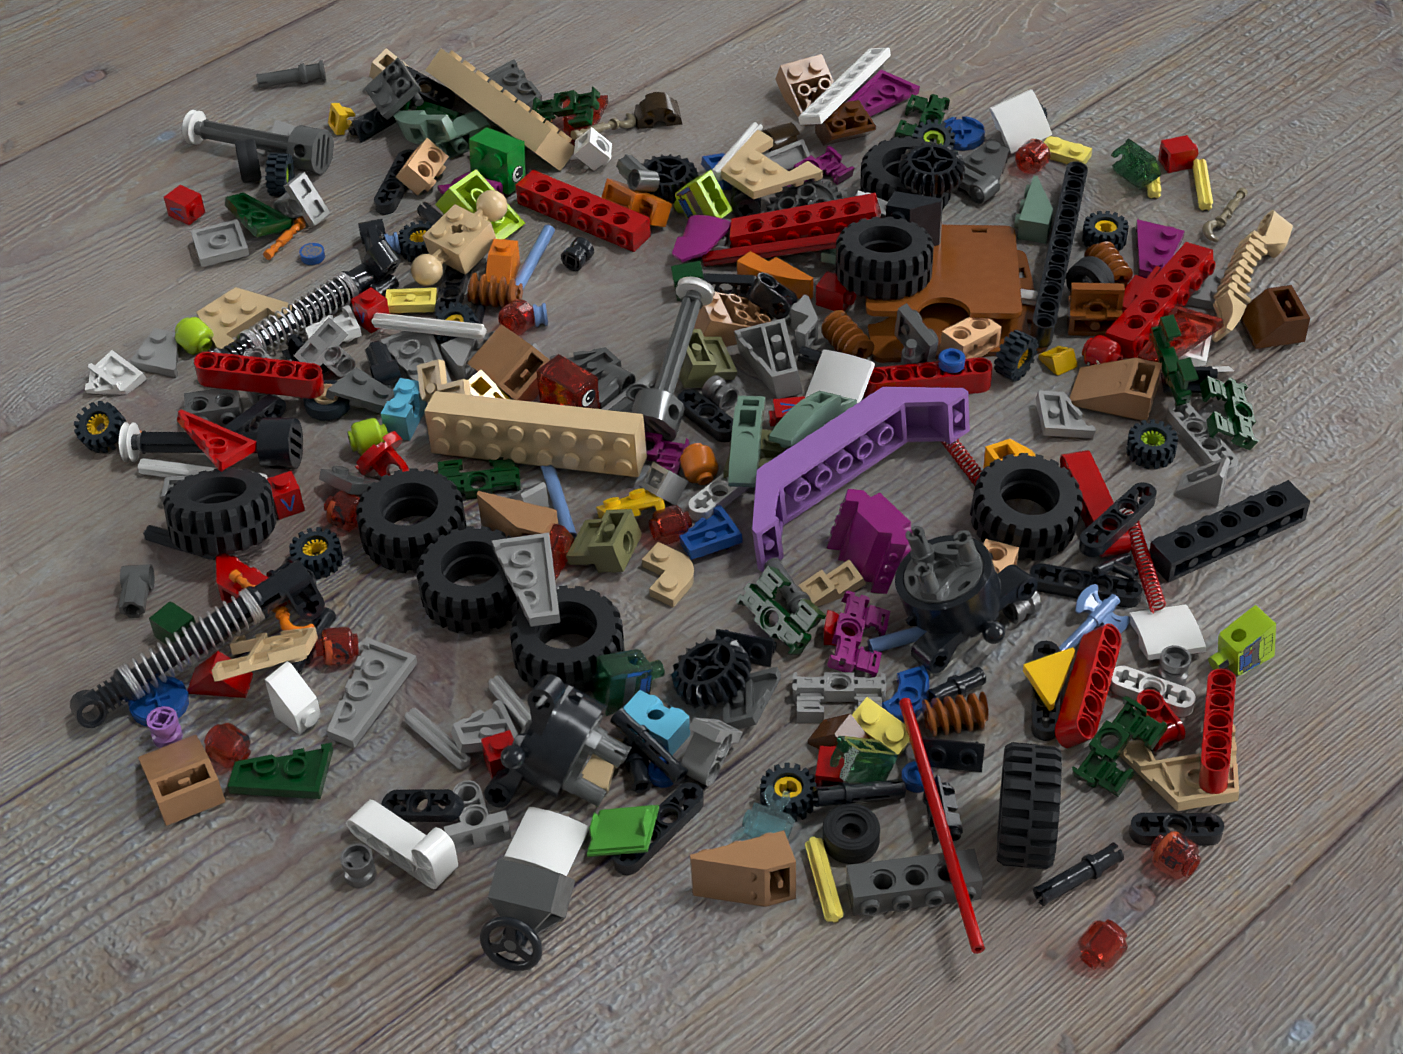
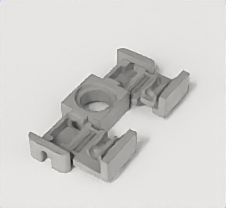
[792,672,886,723]

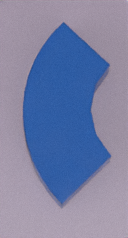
[882,665,930,724]

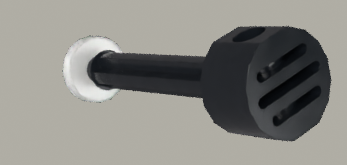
[119,417,303,469]

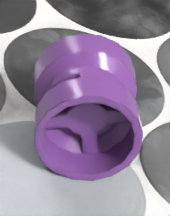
[146,706,183,748]

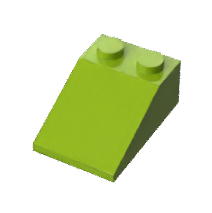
[435,170,525,239]

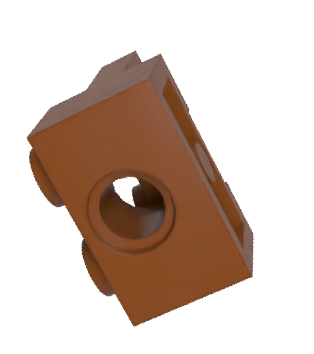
[1066,283,1125,336]

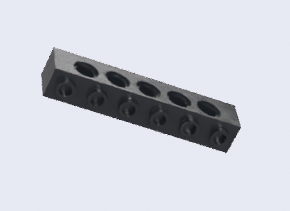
[1149,480,1310,583]

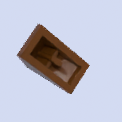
[808,713,876,770]

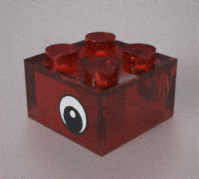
[536,354,600,409]

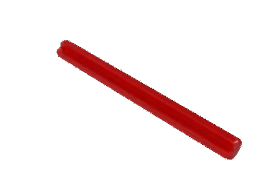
[702,232,841,267]

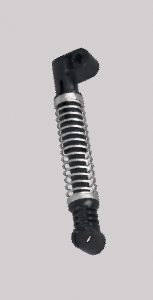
[210,240,401,355]
[70,559,325,728]

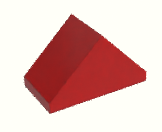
[187,651,253,698]

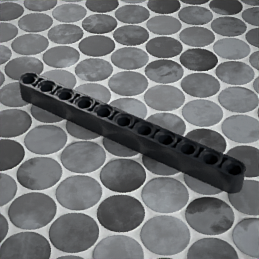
[1030,161,1088,348]

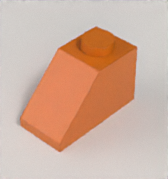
[486,239,520,284]

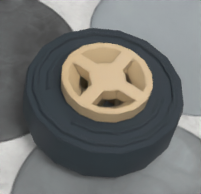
[303,380,351,421]

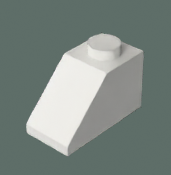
[265,661,322,735]

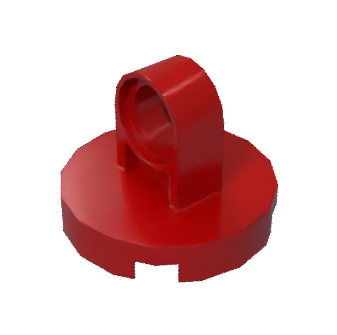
[355,431,409,477]

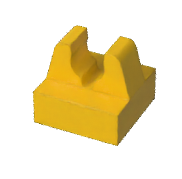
[328,103,355,135]

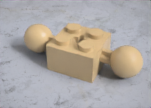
[411,190,508,286]

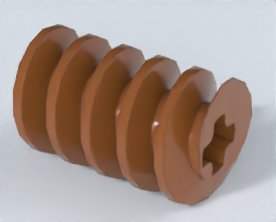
[1084,241,1133,287]
[467,273,523,310]
[821,310,875,360]
[922,691,989,737]

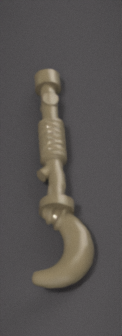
[571,113,636,140]
[1202,187,1248,242]

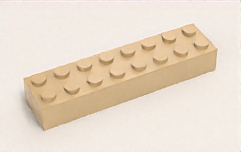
[425,48,575,171]
[424,391,647,477]

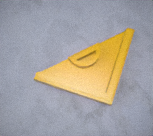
[1023,647,1075,711]

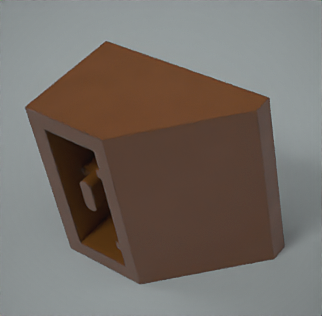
[815,100,876,146]
[1240,285,1310,349]

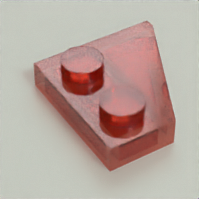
[549,523,575,580]

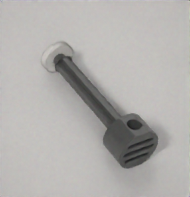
[182,110,334,174]
[630,276,715,443]

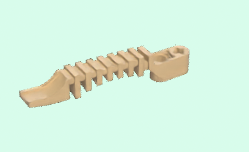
[1211,210,1293,342]

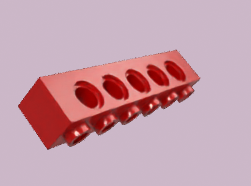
[516,170,651,252]
[729,193,881,248]
[1105,242,1216,359]

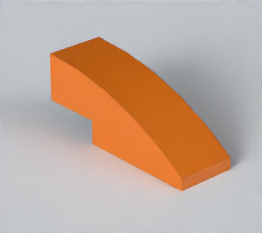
[601,178,672,227]
[737,251,814,299]

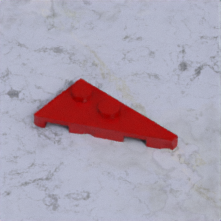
[177,409,256,471]

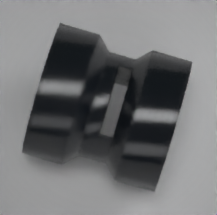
[561,237,594,271]

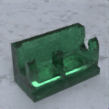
[1111,138,1161,190]
[830,736,899,783]

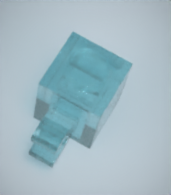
[742,785,795,839]

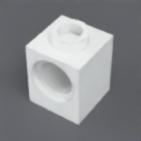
[574,127,612,171]

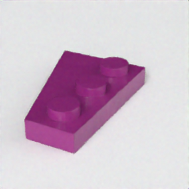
[846,70,920,116]
[1136,219,1185,279]

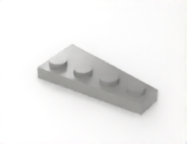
[380,331,451,383]
[492,533,560,627]
[327,637,417,748]

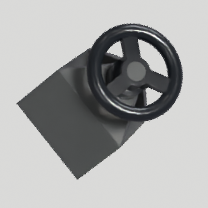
[480,858,575,971]

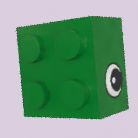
[469,127,526,195]

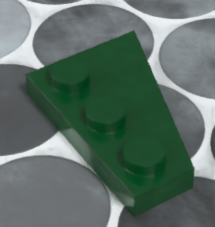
[228,742,334,799]

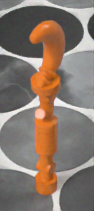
[263,216,306,260]
[229,570,314,631]

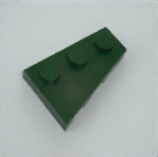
[225,192,293,238]

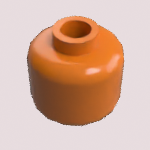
[679,443,719,485]

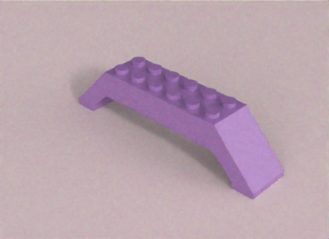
[752,387,970,572]

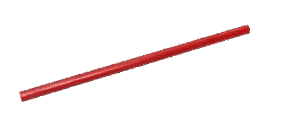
[899,698,985,954]

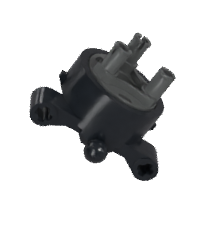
[895,526,1038,674]
[484,675,632,808]

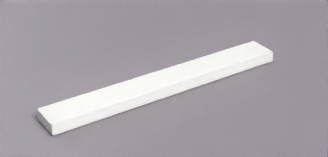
[798,48,891,125]

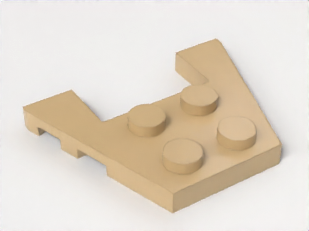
[721,130,823,199]
[196,287,292,349]
[212,627,318,681]
[1119,724,1239,811]

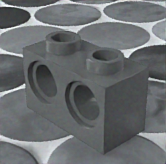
[184,388,243,427]

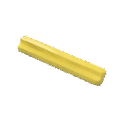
[1192,159,1213,211]
[805,836,844,923]

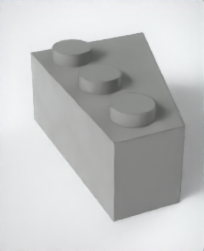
[734,318,803,399]

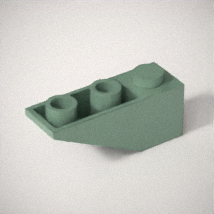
[433,110,490,159]
[1014,175,1053,244]

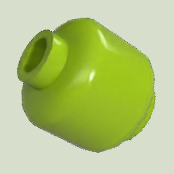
[175,317,214,355]
[347,418,388,456]

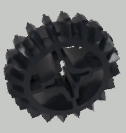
[898,142,965,197]
[641,154,698,204]
[671,636,752,709]

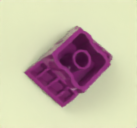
[827,489,912,594]

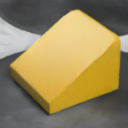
[1038,346,1078,375]

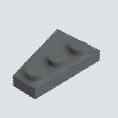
[485,59,542,110]

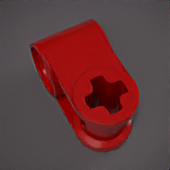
[1134,689,1186,750]

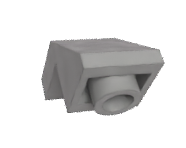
[789,295,818,351]

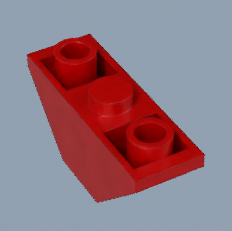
[216,553,287,608]

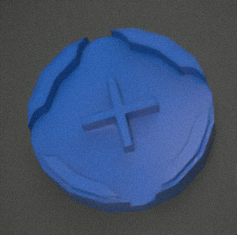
[944,116,985,151]
[128,676,189,727]

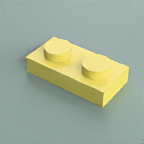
[1038,136,1092,164]
[385,288,438,314]
[852,697,910,759]

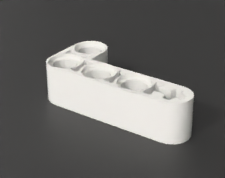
[346,800,458,889]

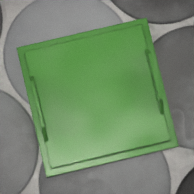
[587,805,659,857]

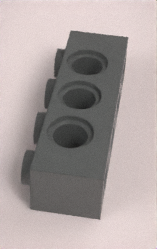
[846,848,983,916]

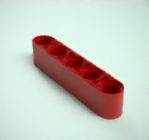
[194,352,325,399]
[863,357,992,398]
[1060,450,1131,558]
[1055,623,1122,749]
[1198,669,1236,794]

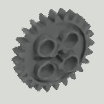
[766,178,843,212]

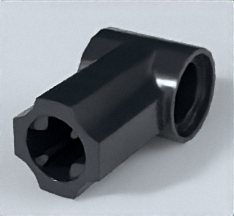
[358,219,386,253]
[365,340,401,386]

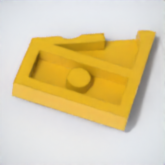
[596,488,666,519]

